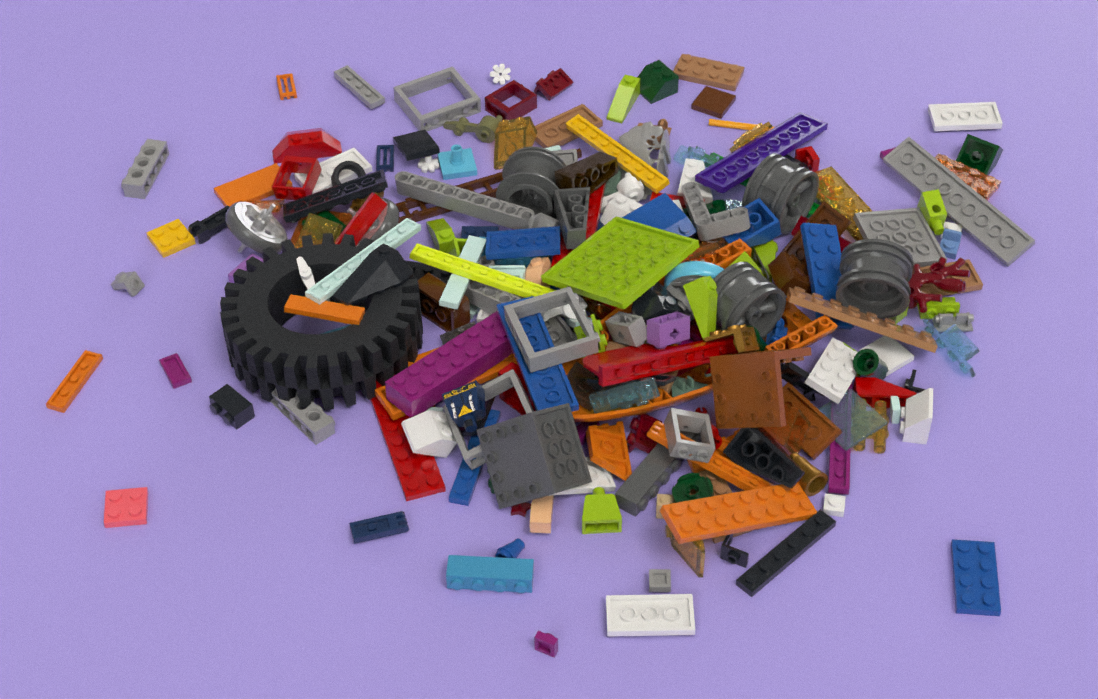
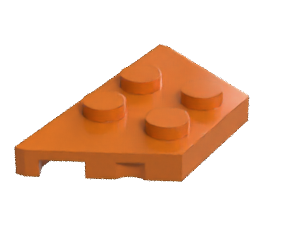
[586,421,632,481]

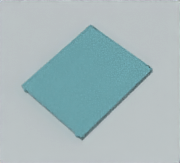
[819,389,888,451]

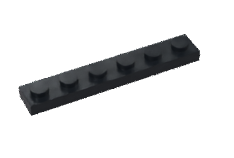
[736,509,836,597]

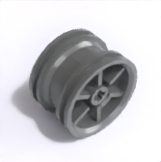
[836,239,914,319]

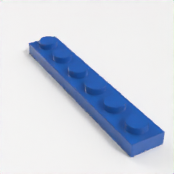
[449,409,501,506]

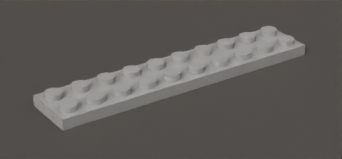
[883,137,1035,266]

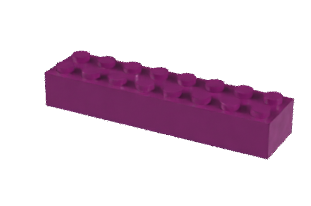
[385,311,513,418]

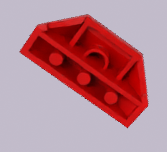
[272,128,342,164]

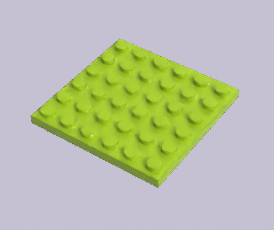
[541,216,700,310]

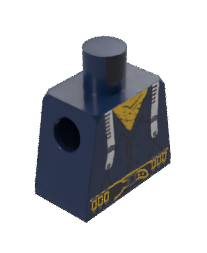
[442,380,486,432]

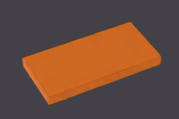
[213,163,293,207]

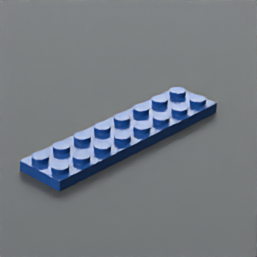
[496,296,579,412]

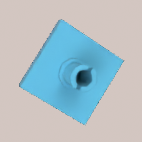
[437,144,477,180]

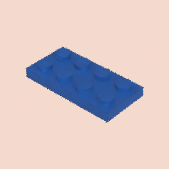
[486,226,561,260]
[951,539,1001,616]

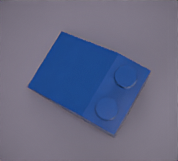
[722,198,781,247]

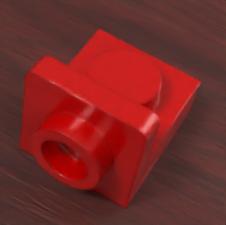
[795,146,820,173]

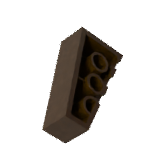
[554,151,618,195]

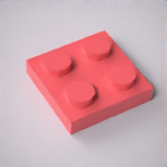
[104,487,148,528]

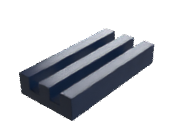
[376,145,394,172]

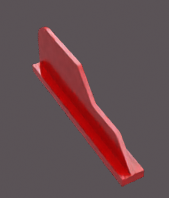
[582,336,738,387]

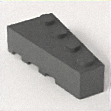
[553,187,590,250]

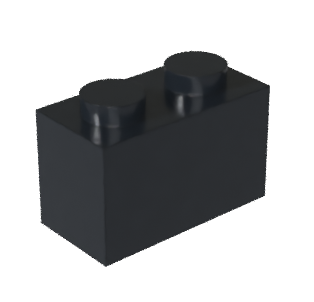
[209,384,255,430]

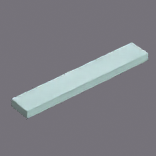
[439,235,486,310]

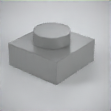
[649,569,671,592]

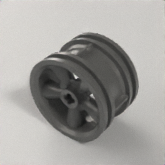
[742,153,819,234]
[713,262,786,339]

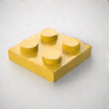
[146,219,196,258]

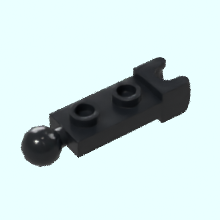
[188,201,240,244]
[780,362,824,401]

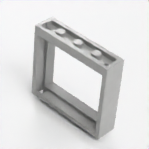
[393,66,481,131]
[504,287,600,373]
[443,369,534,470]

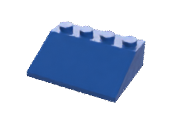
[622,193,697,239]

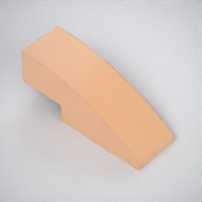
[530,495,554,533]

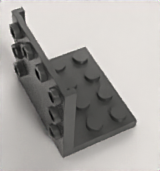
[477,403,592,509]

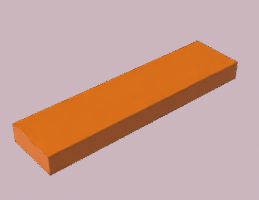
[284,294,365,325]
[46,350,103,413]

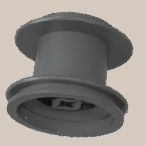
[496,146,566,219]

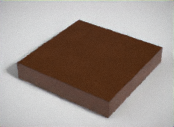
[691,86,736,119]

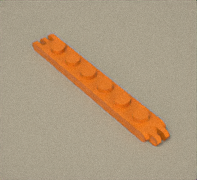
[647,421,774,491]

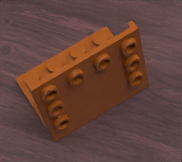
[710,347,812,429]

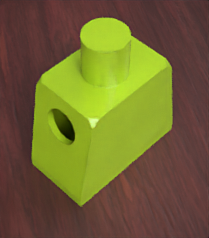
[917,189,947,235]
[582,487,622,534]

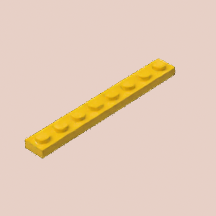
[565,114,670,194]

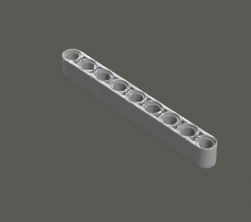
[395,171,534,229]

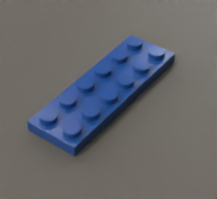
[800,223,855,330]

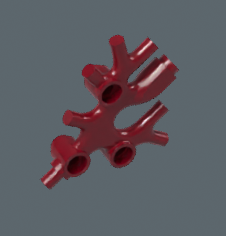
[908,257,970,313]

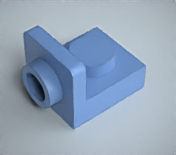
[940,228,962,260]

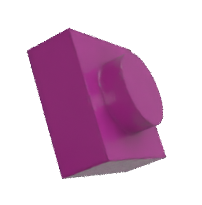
[534,631,558,658]

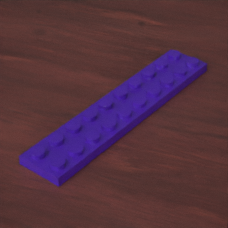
[695,112,828,194]

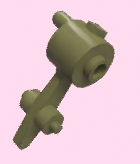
[443,115,503,143]

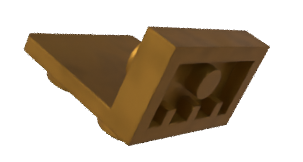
[704,324,759,353]

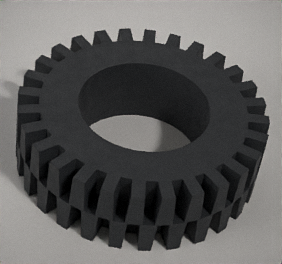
[220,233,423,410]

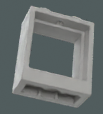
[664,408,716,463]

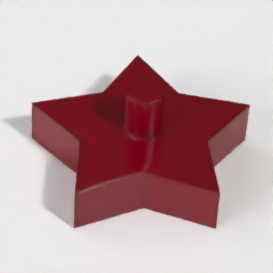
[511,502,531,518]

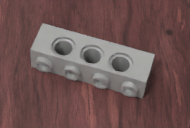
[121,139,169,199]
[270,389,335,445]

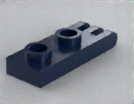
[349,511,409,544]

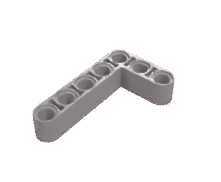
[682,182,751,241]
[464,255,522,313]

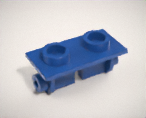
[766,318,788,345]

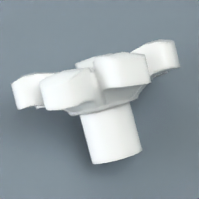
[490,63,511,85]
[418,155,440,173]

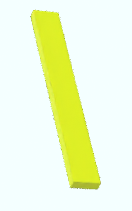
[409,243,556,298]

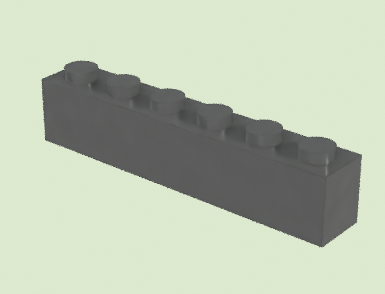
[615,430,701,517]

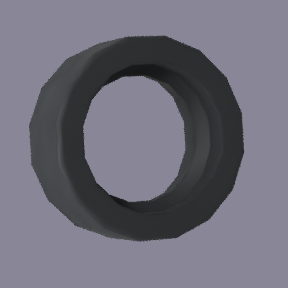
[331,161,366,186]

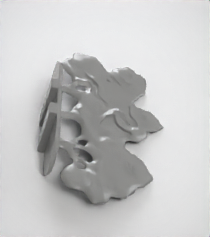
[618,121,671,199]

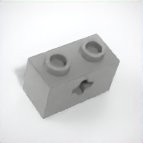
[605,312,647,347]

